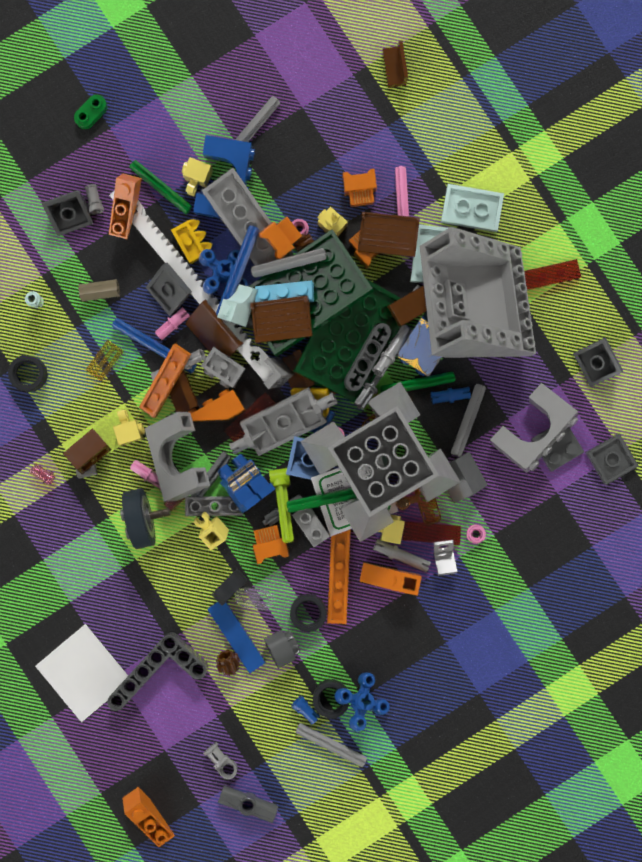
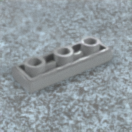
[185,496,243,516]

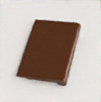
[358,212,420,257]
[250,295,312,343]
[185,299,244,357]

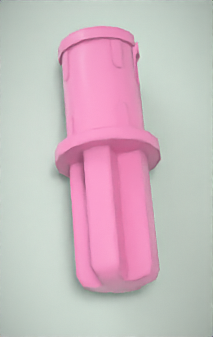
[155,307,190,340]
[130,460,161,490]

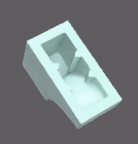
[217,284,258,327]

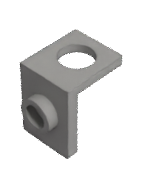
[433,540,457,576]

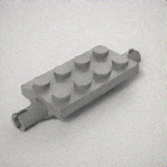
[229,388,338,456]

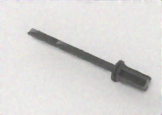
[354,375,382,410]

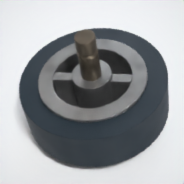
[120,488,171,549]

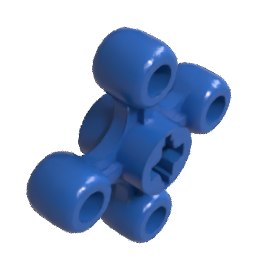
[199,249,248,294]
[334,672,390,731]

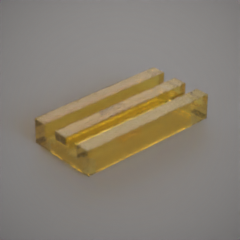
[85,339,124,382]

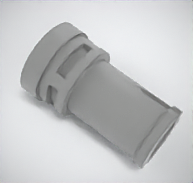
[85,184,104,215]

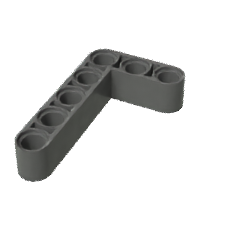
[107,632,209,711]

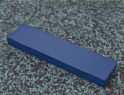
[207,602,266,674]

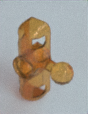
[395,488,441,525]

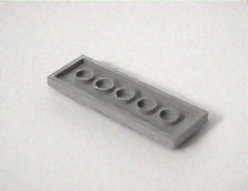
[201,168,294,277]

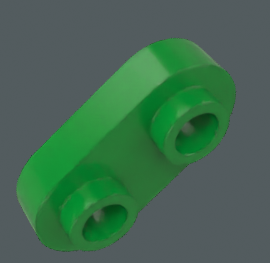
[74,95,108,129]

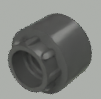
[264,630,300,669]

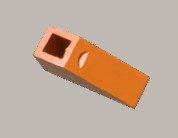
[108,174,142,239]
[188,389,246,422]
[360,562,422,596]
[122,787,174,847]

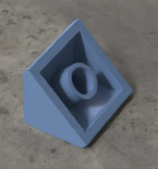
[286,436,320,480]

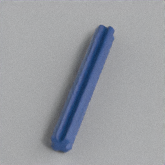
[216,225,259,315]
[112,318,196,374]

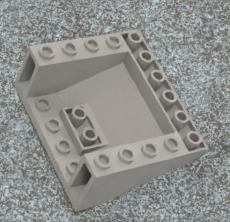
[419,227,536,358]

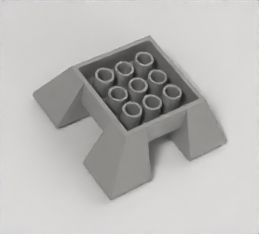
[300,382,460,542]

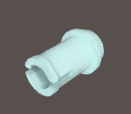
[25,291,44,308]

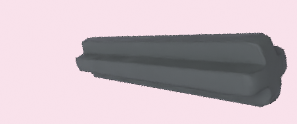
[191,452,231,497]

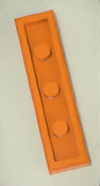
[139,344,191,418]

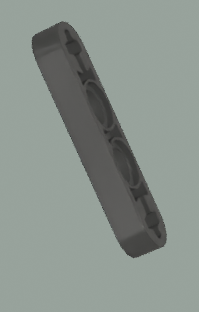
[344,323,391,391]

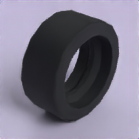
[8,355,48,392]
[211,569,248,605]
[290,594,327,632]
[313,679,349,719]

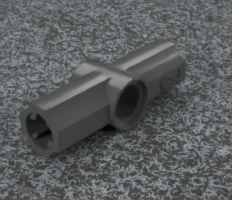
[218,785,278,823]

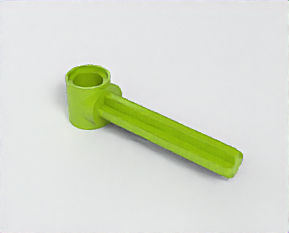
[269,468,294,543]

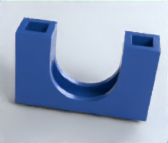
[193,135,255,219]

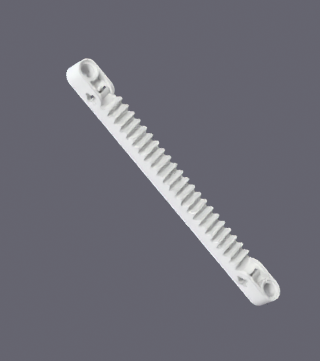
[109,191,274,382]

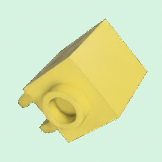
[182,157,213,197]
[318,207,348,237]
[113,409,145,446]
[194,511,229,550]
[378,514,405,544]

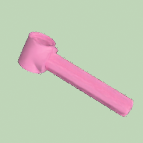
[395,166,409,216]

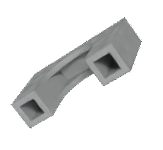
[490,383,578,473]
[145,412,210,502]

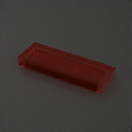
[524,259,581,290]
[224,392,276,442]
[402,521,461,545]

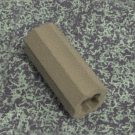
[78,279,120,302]

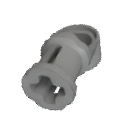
[203,742,238,779]

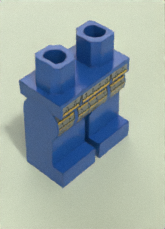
[217,454,275,514]

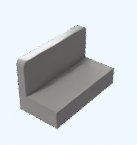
[264,357,294,389]

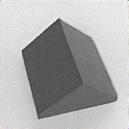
[42,190,93,236]
[573,337,624,387]
[447,452,488,503]

